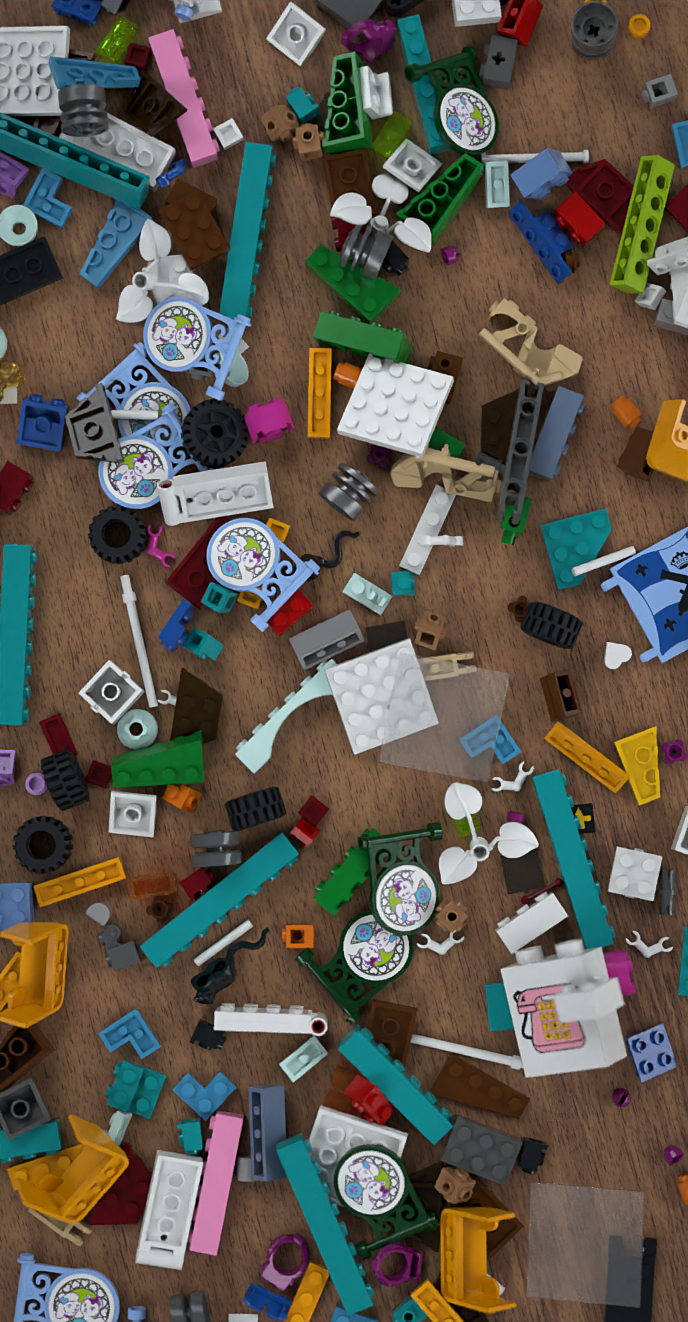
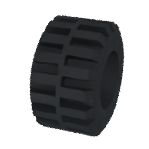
[88,506,147,564]
[520,602,583,649]
[41,749,89,811]
[224,786,287,831]
[13,816,73,874]

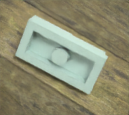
[484,161,510,208]
[343,573,392,616]
[279,1035,328,1082]
[103,1110,133,1147]

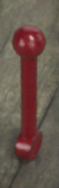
[521,878,564,905]

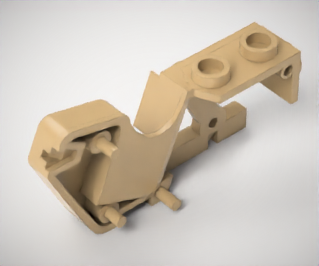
[479,298,583,388]
[390,444,501,502]

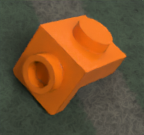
[161,784,202,813]

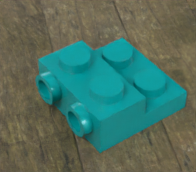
[104,1059,167,1119]

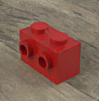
[497,0,543,46]
[554,191,606,247]
[267,589,314,637]
[343,1075,395,1125]

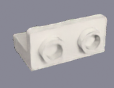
[359,66,393,120]
[647,237,688,275]

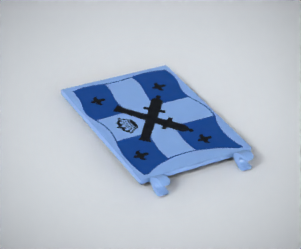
[600,527,688,663]

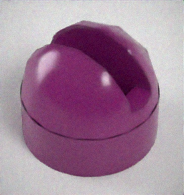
[441,246,459,265]
[507,811,525,824]
[612,1088,631,1107]
[664,1145,684,1166]

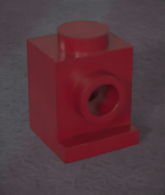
[179,867,216,901]

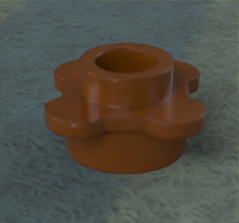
[563,249,580,273]
[507,596,529,623]
[146,895,173,923]

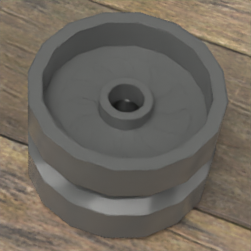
[190,830,242,867]
[170,1289,211,1322]

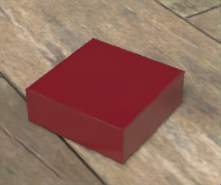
[124,42,152,71]
[85,760,112,789]
[298,795,329,827]

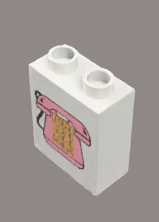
[501,939,627,1078]

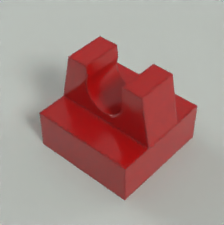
[289,817,320,849]

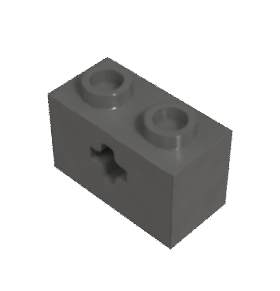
[479,35,518,90]

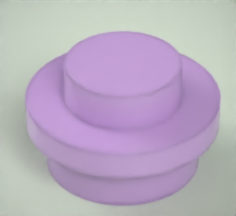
[25,773,48,795]

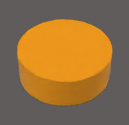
[628,14,651,38]

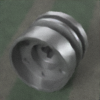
[570,1,618,60]
[58,84,109,137]
[340,224,393,281]
[318,463,378,522]

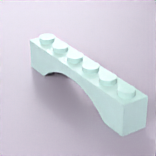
[235,659,337,774]

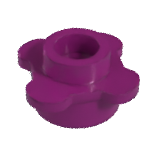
[366,444,392,468]
[662,740,687,765]

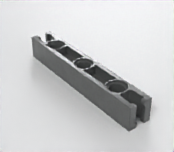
[495,379,544,525]

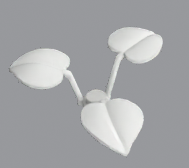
[330,173,431,253]
[116,219,209,323]
[439,782,539,884]

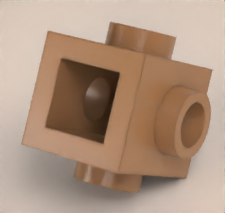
[261,104,300,142]
[292,123,325,161]
[414,611,448,650]
[435,899,468,932]
[434,1167,476,1204]

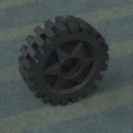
[181,399,249,467]

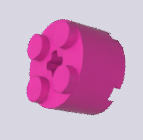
[244,397,295,444]
[603,950,635,997]

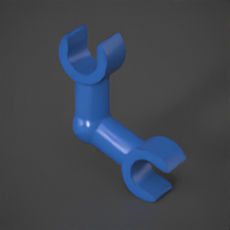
[155,156,188,188]

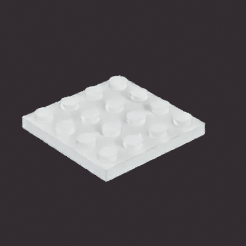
[0,26,70,117]
[337,354,454,458]
[324,638,438,755]
[309,1105,408,1207]

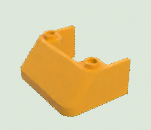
[646,399,688,483]
[0,922,68,1028]
[14,1114,129,1224]
[440,1207,516,1313]

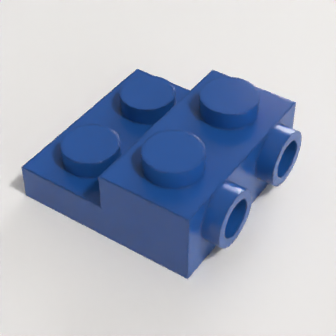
[17,394,70,452]
[158,599,195,652]

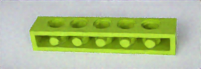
[610,155,675,294]

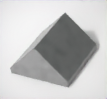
[0,1078,51,1140]

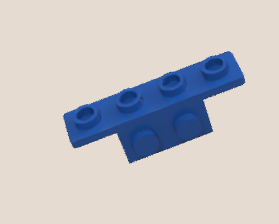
[508,201,574,284]

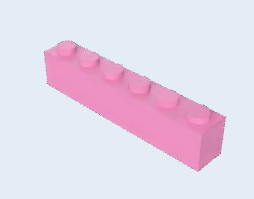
[148,29,220,168]
[187,1110,244,1256]

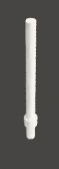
[120,575,158,708]
[411,1034,524,1070]

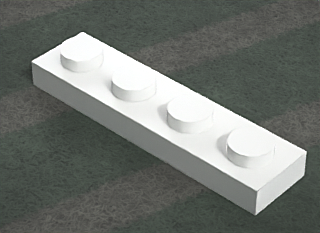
[399,485,456,576]

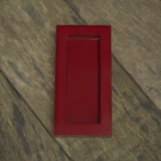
[39,713,78,756]

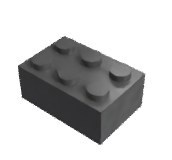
[440,1113,522,1186]

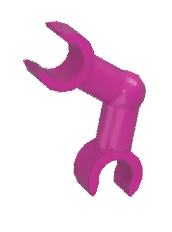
[146,524,176,568]

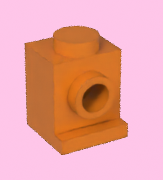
[282,923,314,948]

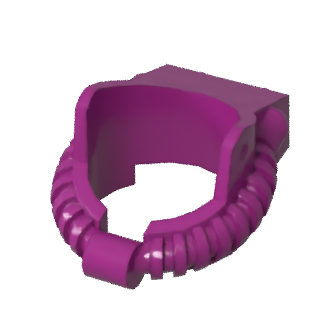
[341,19,396,62]
[261,1233,310,1291]
[371,1242,424,1287]

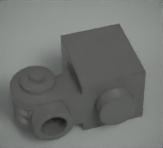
[98,923,142,972]

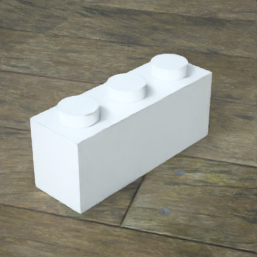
[495,891,568,954]

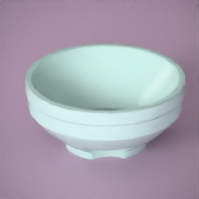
[0,205,38,247]
[214,351,249,387]
[117,709,158,750]

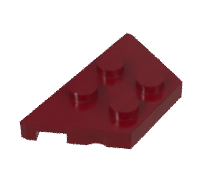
[564,159,634,237]
[87,1142,152,1225]

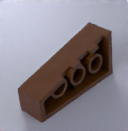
[0,1024,55,1093]

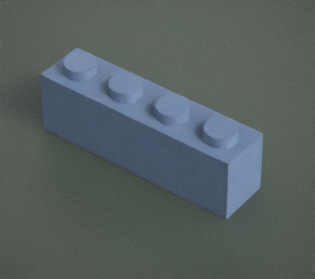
[529,386,585,482]
[248,1083,287,1182]

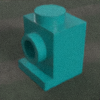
[286,87,321,125]
[391,571,415,597]
[201,582,240,613]
[183,628,224,661]
[177,1118,204,1155]
[392,1295,428,1322]

